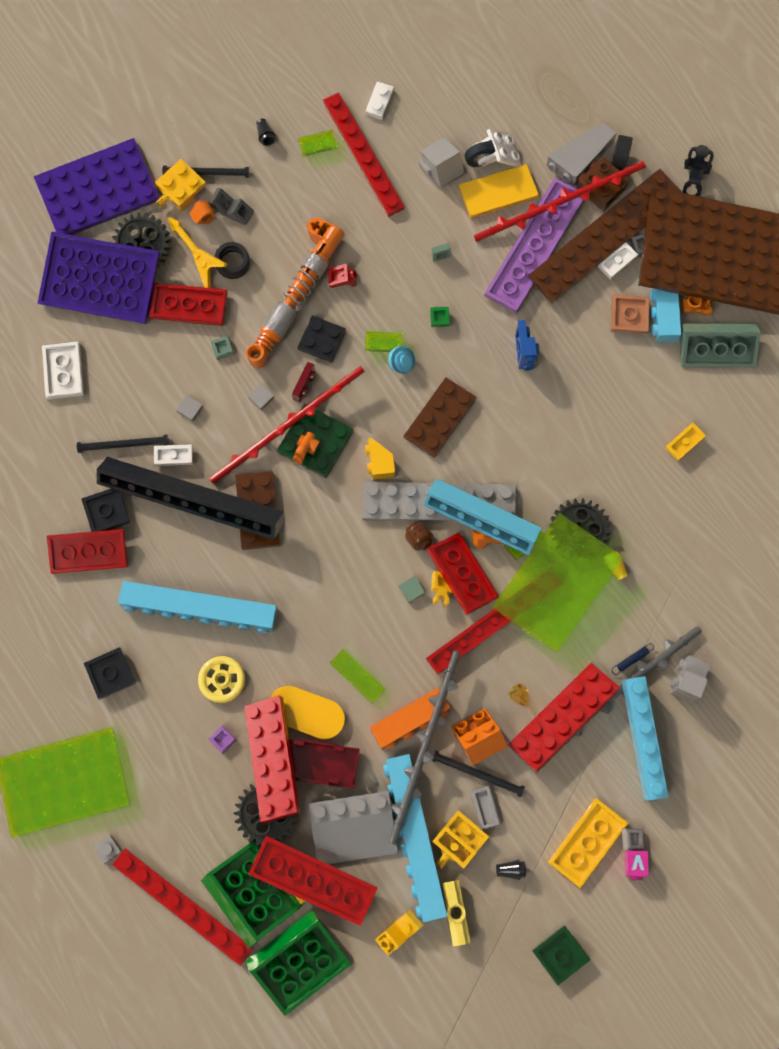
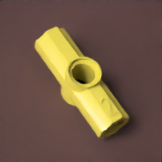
[441,880,471,946]

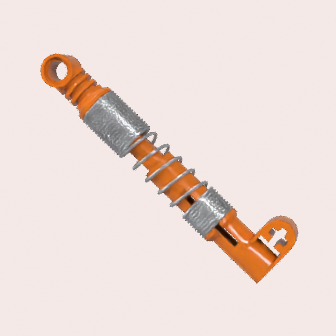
[246,218,345,369]

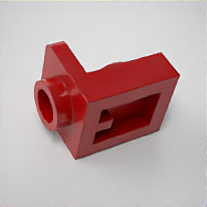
[328,264,358,288]

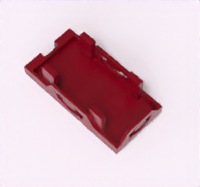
[289,739,360,789]

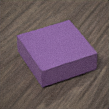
[208,725,237,754]

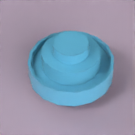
[388,346,415,374]

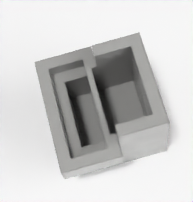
[418,137,464,187]

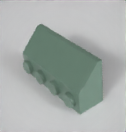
[680,323,761,367]

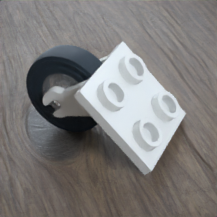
[465,129,521,167]

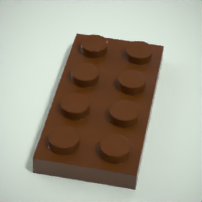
[404,377,477,458]
[235,471,280,550]

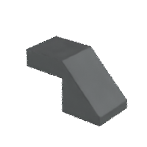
[209,188,254,225]

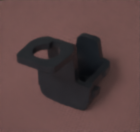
[682,145,714,197]

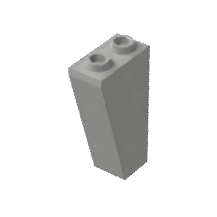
[546,122,616,186]

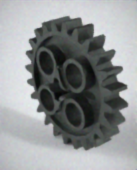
[112,212,172,267]
[549,498,612,560]
[234,784,300,846]

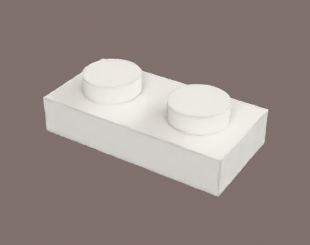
[365,82,394,120]
[598,242,638,280]
[154,444,193,466]

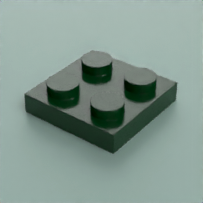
[532,925,590,986]

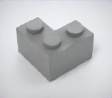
[670,655,711,703]

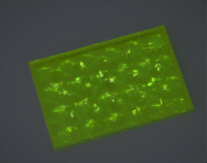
[492,513,624,653]
[0,727,131,838]

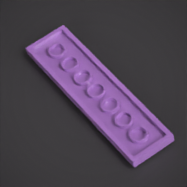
[484,178,584,313]

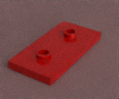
[149,283,228,326]
[46,529,128,574]
[427,533,499,615]

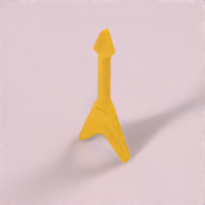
[168,217,227,288]

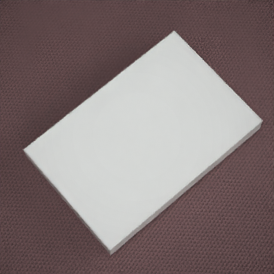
[42,341,84,400]

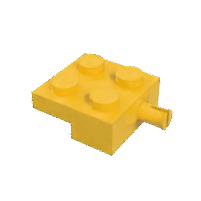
[155,159,206,212]
[432,810,489,869]

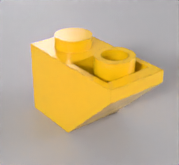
[365,438,395,480]

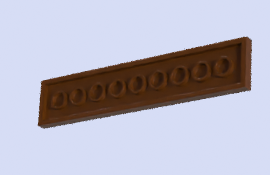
[528,169,683,304]

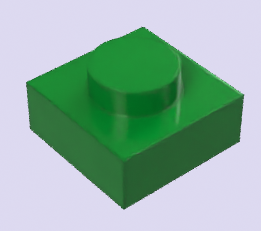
[430,307,450,327]

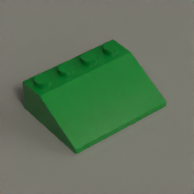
[201,840,302,948]
[246,910,352,1016]

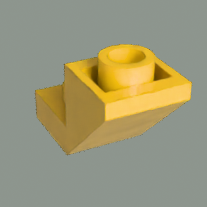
[375,909,423,956]

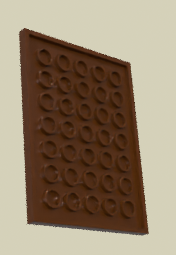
[638,187,779,315]

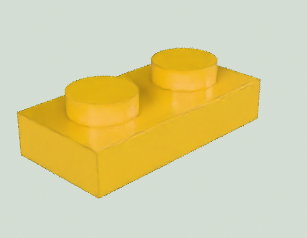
[665,423,706,462]

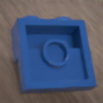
[515,320,539,371]

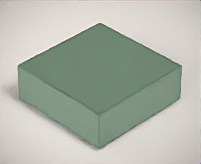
[431,243,451,261]
[211,336,234,360]
[399,576,425,603]

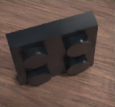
[297,315,346,363]
[81,489,130,531]
[83,647,136,700]

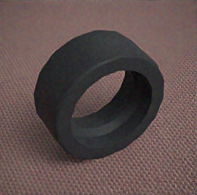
[611,135,633,171]
[214,242,250,279]

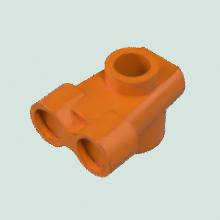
[681,296,712,315]
[293,432,320,464]
[471,530,502,549]

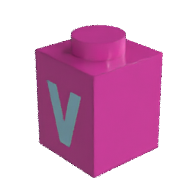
[624,851,649,881]

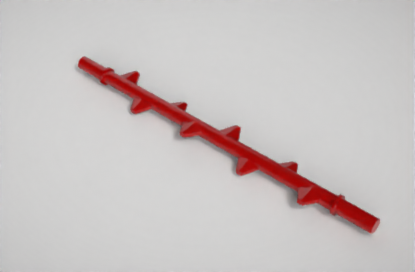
[473,161,646,242]
[209,366,365,484]

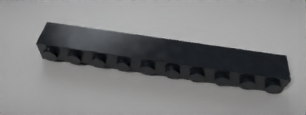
[97,457,284,540]

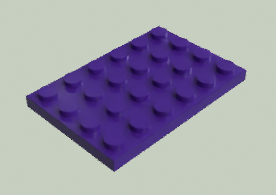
[33,138,160,235]
[37,231,160,324]

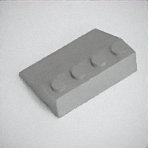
[308,791,398,864]

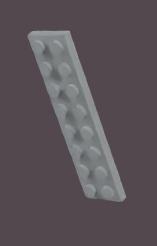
[362,482,515,522]

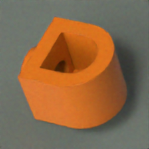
[189,201,215,224]

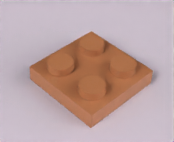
[610,294,650,334]

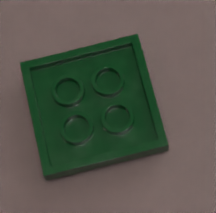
[277,403,354,478]

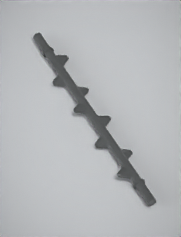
[576,626,702,737]
[388,651,461,845]

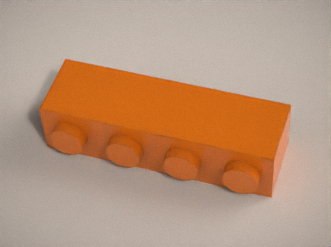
[370,687,451,751]

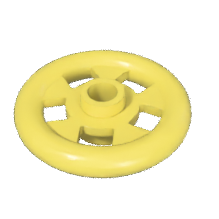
[198,656,245,703]

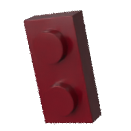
[292,361,317,403]

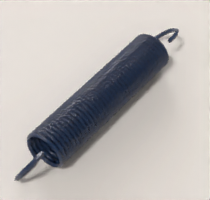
[612,643,654,675]

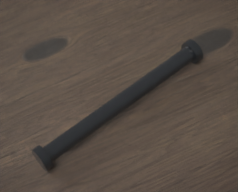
[162,165,250,178]
[76,434,169,453]
[432,750,525,798]

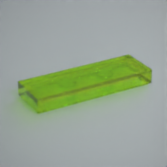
[330,649,386,704]

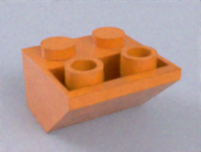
[451,708,508,766]

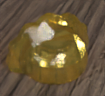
[508,684,528,706]

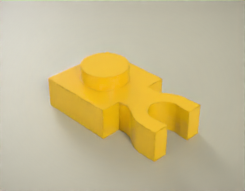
[431,571,452,607]

